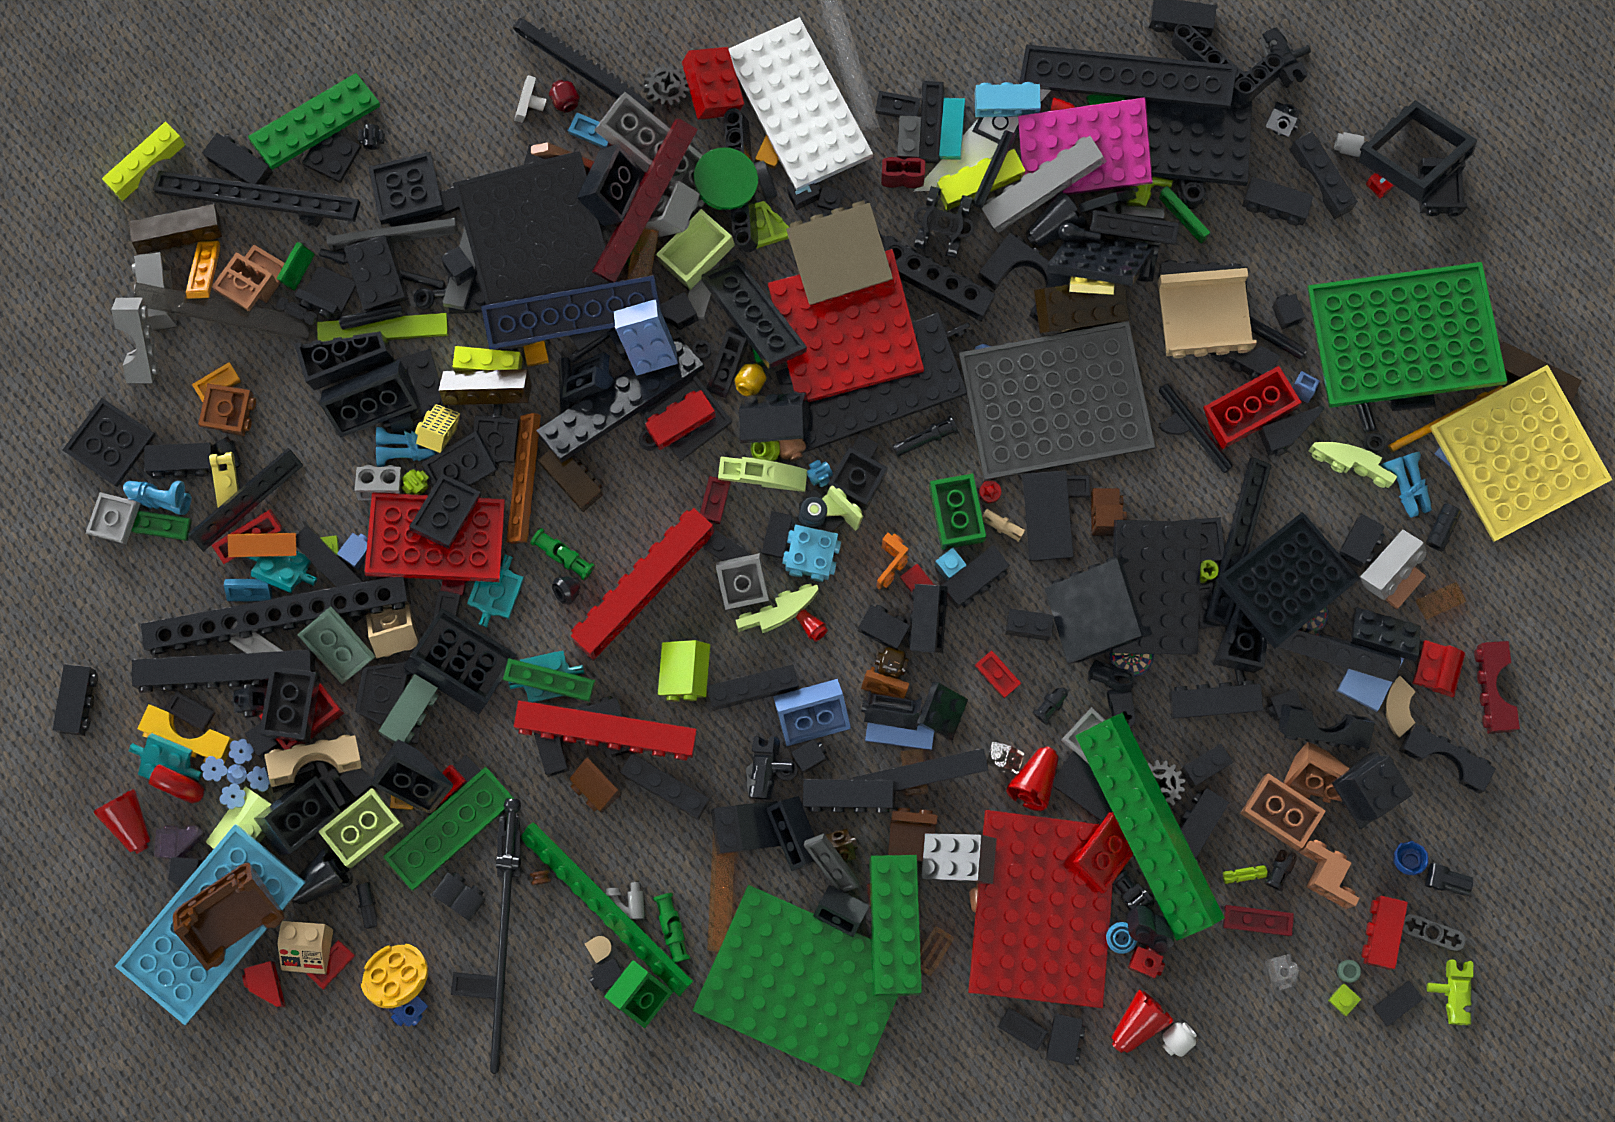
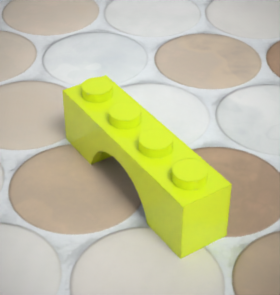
[102,121,186,201]

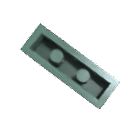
[378,674,439,744]

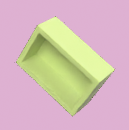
[656,209,735,290]

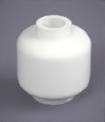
[1162,1022,1197,1057]

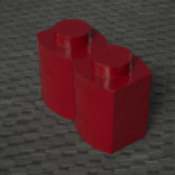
[881,157,925,188]

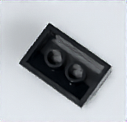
[739,392,812,444]

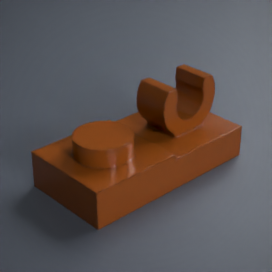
[861,667,910,699]

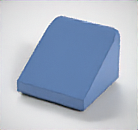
[1292,371,1320,403]

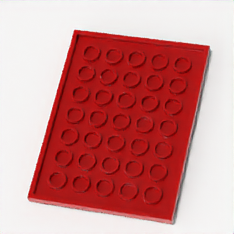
[968,810,1113,1008]

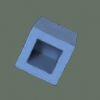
[337,533,368,570]

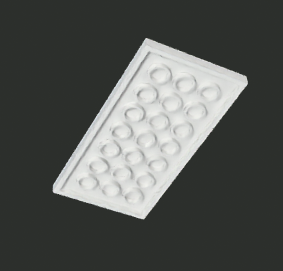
[729,17,873,191]

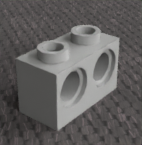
[355,465,404,500]

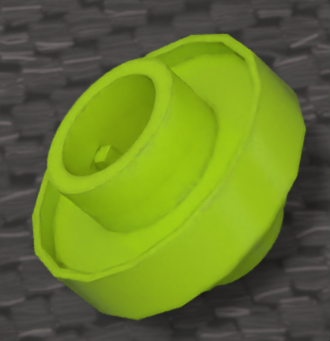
[751,441,780,462]

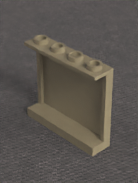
[786,201,893,305]

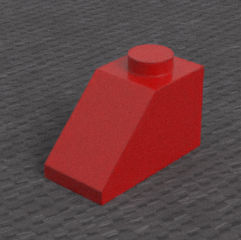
[242,961,286,1007]

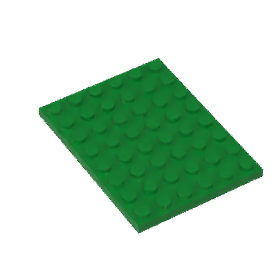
[1307,262,1507,408]
[692,885,898,1086]

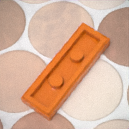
[228,533,297,557]

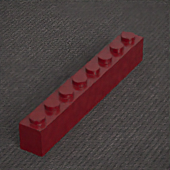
[592,119,698,283]

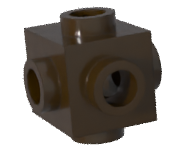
[825,828,858,863]

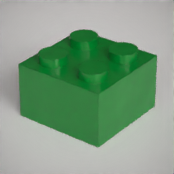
[604,960,673,1028]

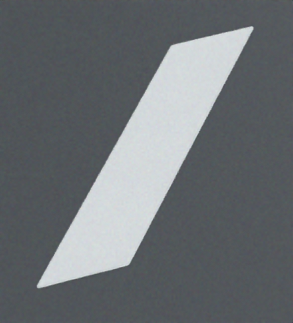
[914,89,1051,191]

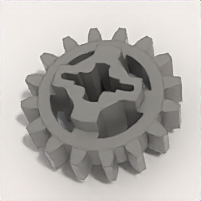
[1148,760,1185,807]

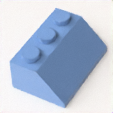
[773,679,851,746]

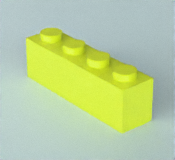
[936,149,1025,211]

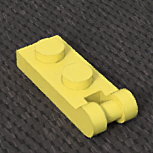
[209,452,239,508]

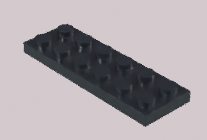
[702,259,807,369]

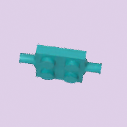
[246,551,318,593]
[467,555,525,628]
[509,650,584,703]
[129,733,202,781]

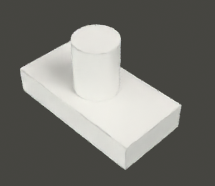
[514,75,546,123]

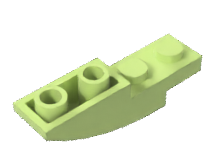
[1309,442,1397,488]
[718,457,808,492]
[736,584,819,634]

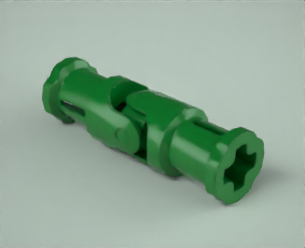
[530,528,595,581]
[653,893,691,963]

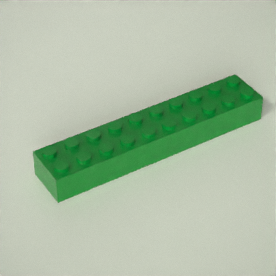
[1075,713,1225,941]

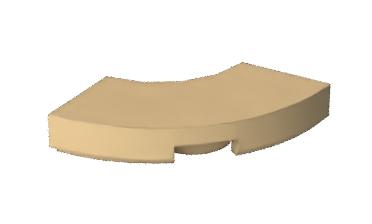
[1386,676,1416,738]

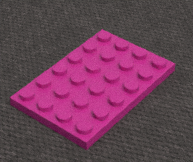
[1018,98,1153,197]

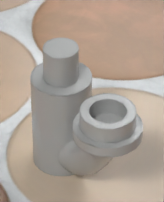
[605,882,645,920]

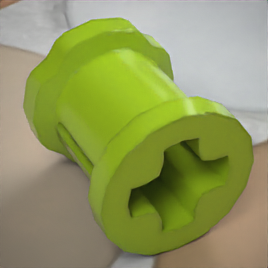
[1200,560,1218,583]

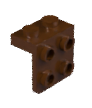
[888,807,938,862]

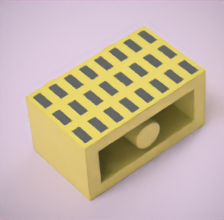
[415,404,460,453]

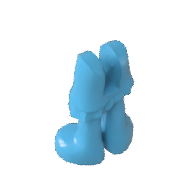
[376,427,438,467]
[1381,452,1432,518]
[123,481,192,515]

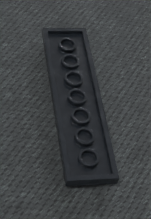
[537,337,705,463]

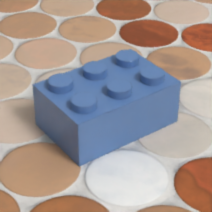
[614,299,678,376]

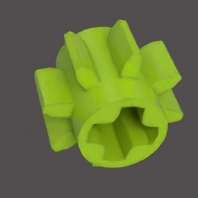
[401,469,429,495]

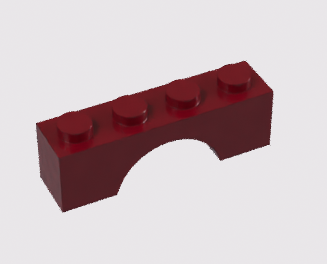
[1474,641,1520,734]

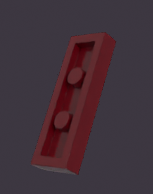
[1223,905,1294,936]

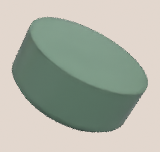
[1337,960,1361,983]

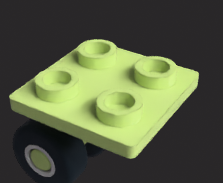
[799,486,863,531]

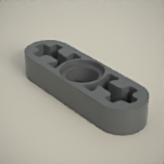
[1402,914,1466,951]

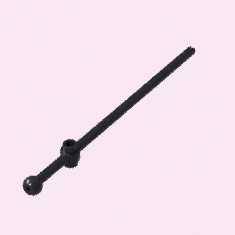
[490,798,521,1074]

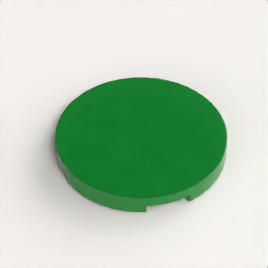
[693,148,758,210]

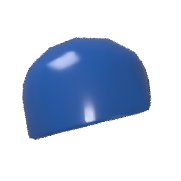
[1394,841,1429,876]

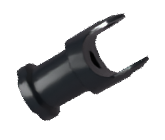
[1032,688,1068,725]
[1264,850,1297,891]

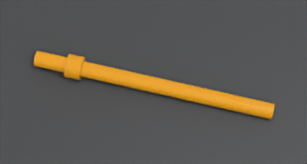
[1388,386,1503,453]

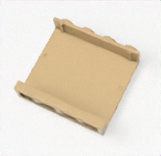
[1158,268,1257,358]

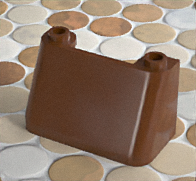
[173,863,285,971]

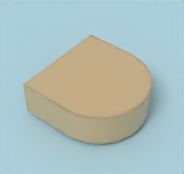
[585,936,612,963]

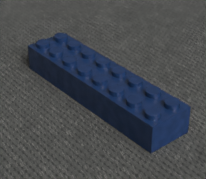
[481,276,662,349]

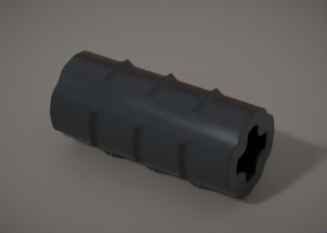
[1426,503,1462,551]

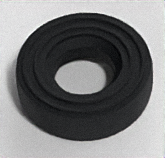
[754,160,777,199]

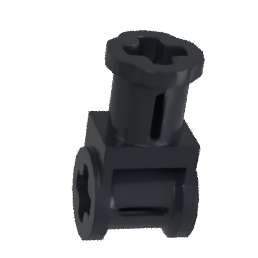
[1112,870,1155,911]

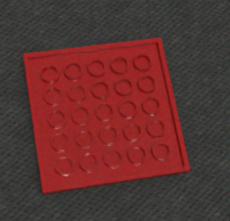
[768,249,924,402]

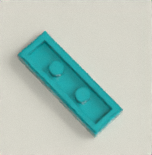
[939,98,966,160]

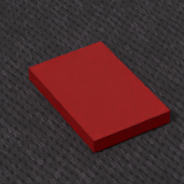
[1073,812,1133,893]

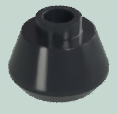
[552,576,581,605]

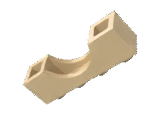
[265,735,362,787]

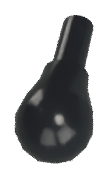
[1058,223,1101,242]

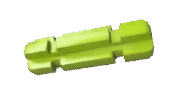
[1223,865,1268,884]

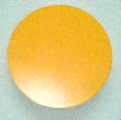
[361,944,428,1008]

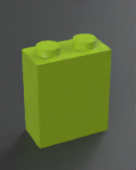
[658,640,710,702]

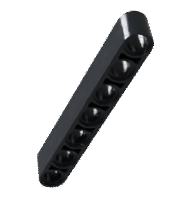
[724,108,758,252]

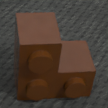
[1091,488,1127,536]

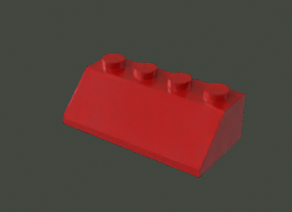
[1203,366,1302,450]

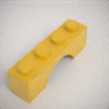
[137,704,235,765]

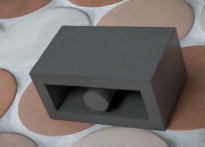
[897,116,921,160]

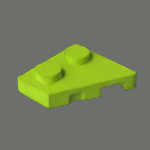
[746,201,790,248]

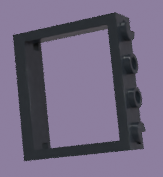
[1359,100,1477,203]

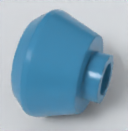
[1106,922,1137,954]

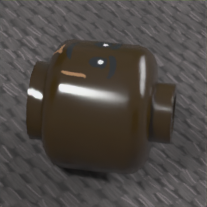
[875,647,909,679]

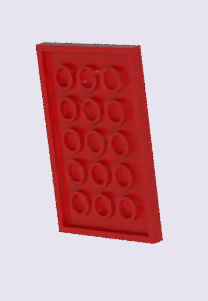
[365,493,505,582]

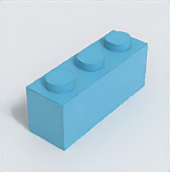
[974,82,1041,117]

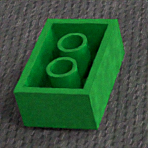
[929,473,986,550]

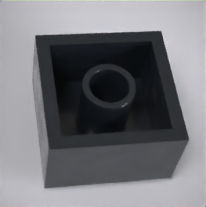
[828,447,888,511]

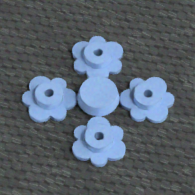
[201,739,270,809]

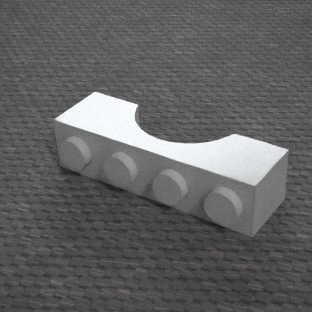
[111,298,159,383]

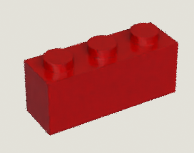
[645,390,716,450]
[212,509,283,564]
[1361,896,1408,970]

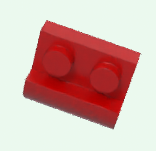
[1412,640,1466,697]

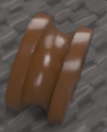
[530,870,551,885]

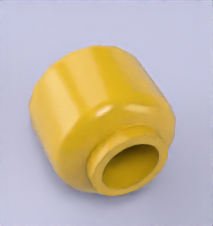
[734,364,766,396]

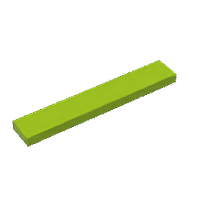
[317,313,448,341]

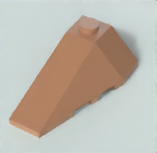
[1283,742,1349,807]

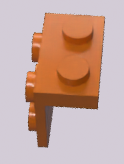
[877,533,909,590]

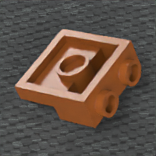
[198,383,256,436]

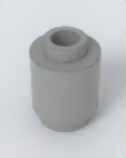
[1334,132,1366,157]

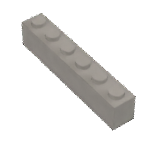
[982,136,1107,233]

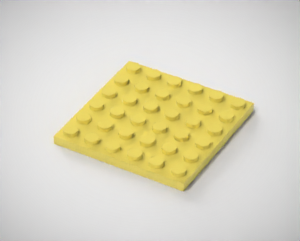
[1430,365,1612,542]

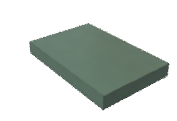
[297,606,375,684]

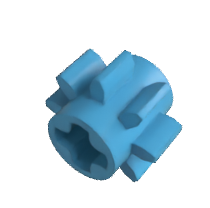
[806,460,833,487]

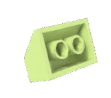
[206,786,271,849]

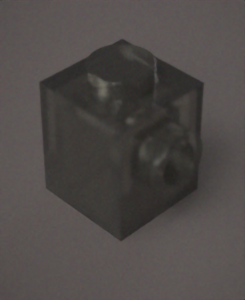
[987,742,1024,774]

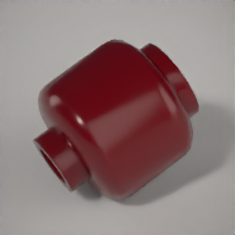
[549,80,580,113]

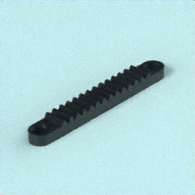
[513,18,655,114]

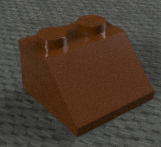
[570,758,621,813]

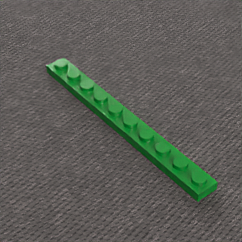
[521,822,693,997]

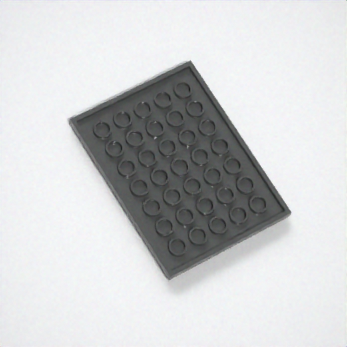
[958,321,1155,481]

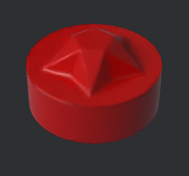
[979,481,1001,504]

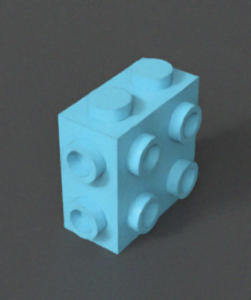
[782,525,841,582]

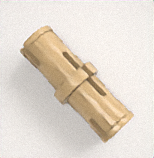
[982,509,1025,542]

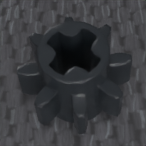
[358,124,385,150]

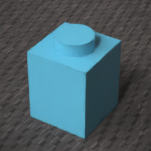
[934,548,966,581]

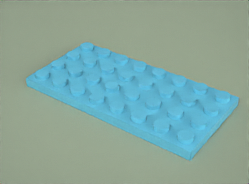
[115,824,306,1025]

